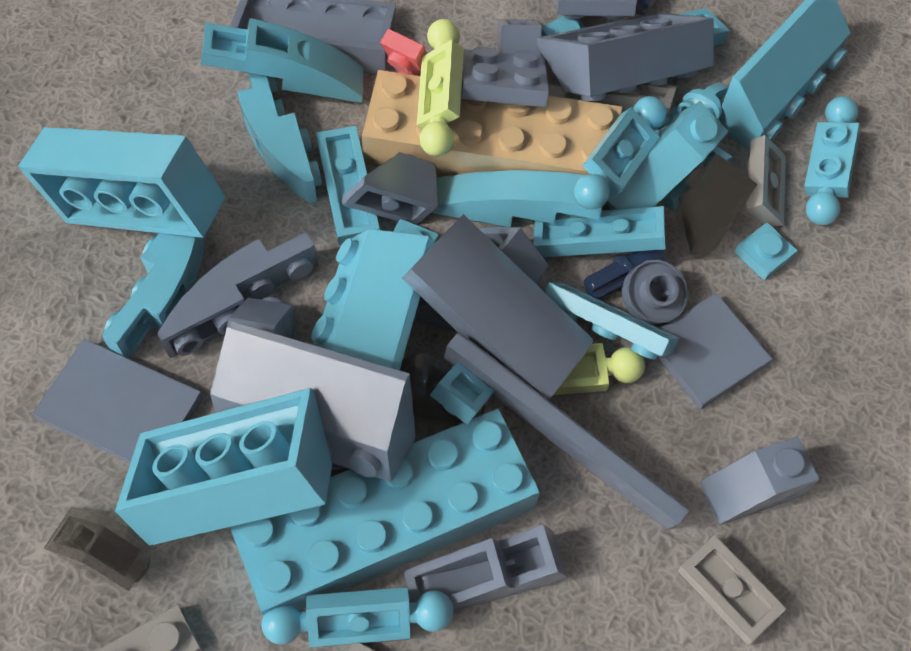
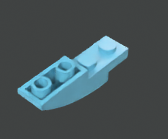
[201,18,363,103]
[237,73,322,203]
[101,233,206,359]

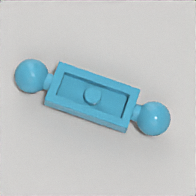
[574,96,666,210]
[804,96,860,225]
[261,587,454,647]

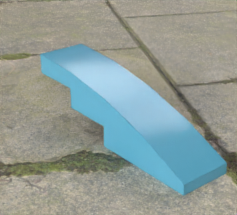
[432,170,602,227]

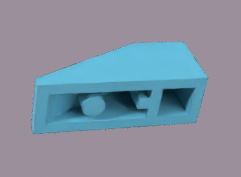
[605,101,729,210]

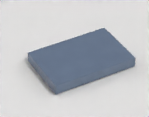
[32,339,203,464]

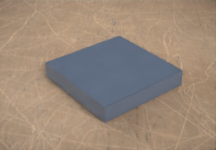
[657,293,772,410]

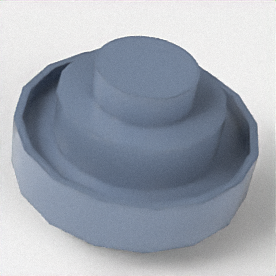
[622,260,688,326]

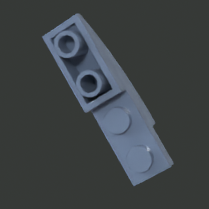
[157,232,318,358]

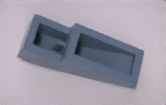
[404,525,568,611]

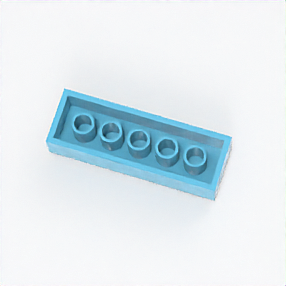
[230,409,540,616]

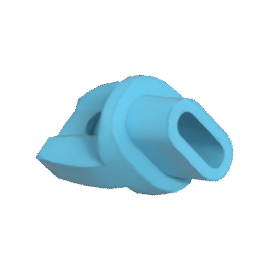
[677,82,729,121]

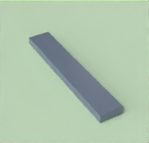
[444,333,689,529]

